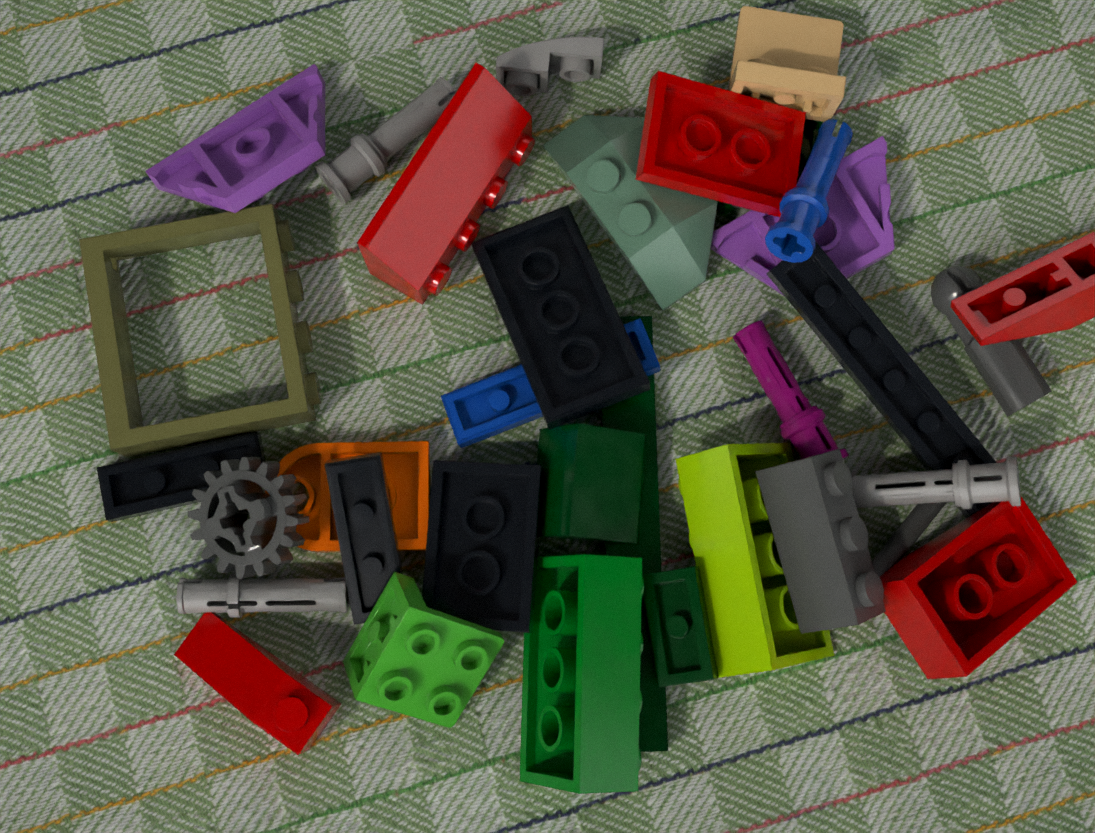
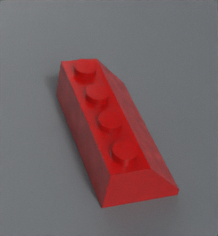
[357,63,535,305]

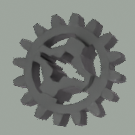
[188,456,309,579]

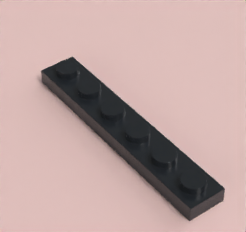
[766,242,997,518]

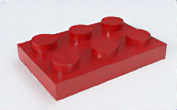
[635,71,806,217]

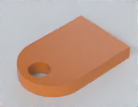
[265,441,430,553]

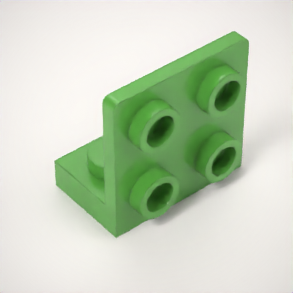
[342,571,504,728]

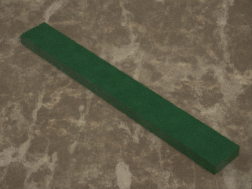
[601,316,668,752]

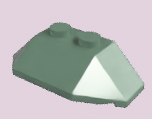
[543,115,718,311]

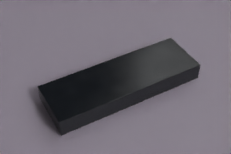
[97,432,266,522]
[325,452,403,625]

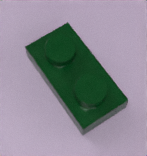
[642,566,719,687]

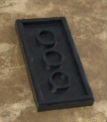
[471,205,650,430]

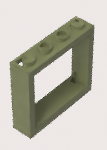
[79,204,321,457]

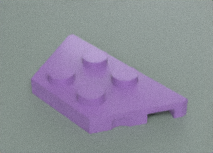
[145,64,325,213]
[711,136,895,296]

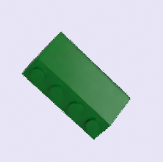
[520,554,644,794]

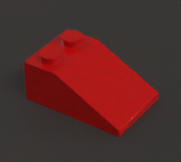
[880,497,1077,679]

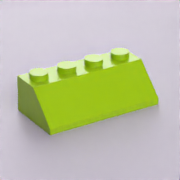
[675,443,835,678]

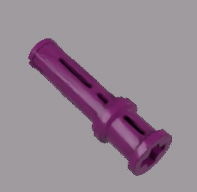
[733,320,849,460]

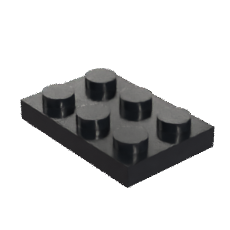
[422,460,544,633]

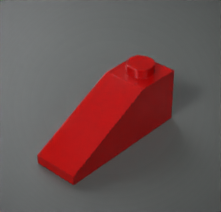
[950,232,1095,346]
[174,612,342,755]

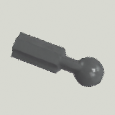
[930,266,1052,417]

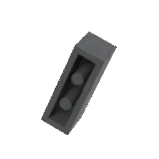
[755,449,886,634]

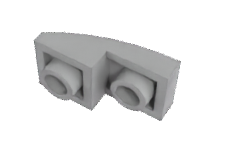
[496,37,604,96]

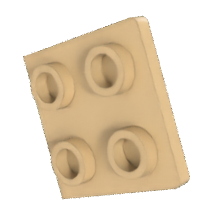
[728,6,846,122]

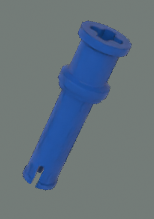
[765,119,853,263]

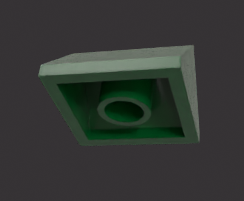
[537,423,647,544]

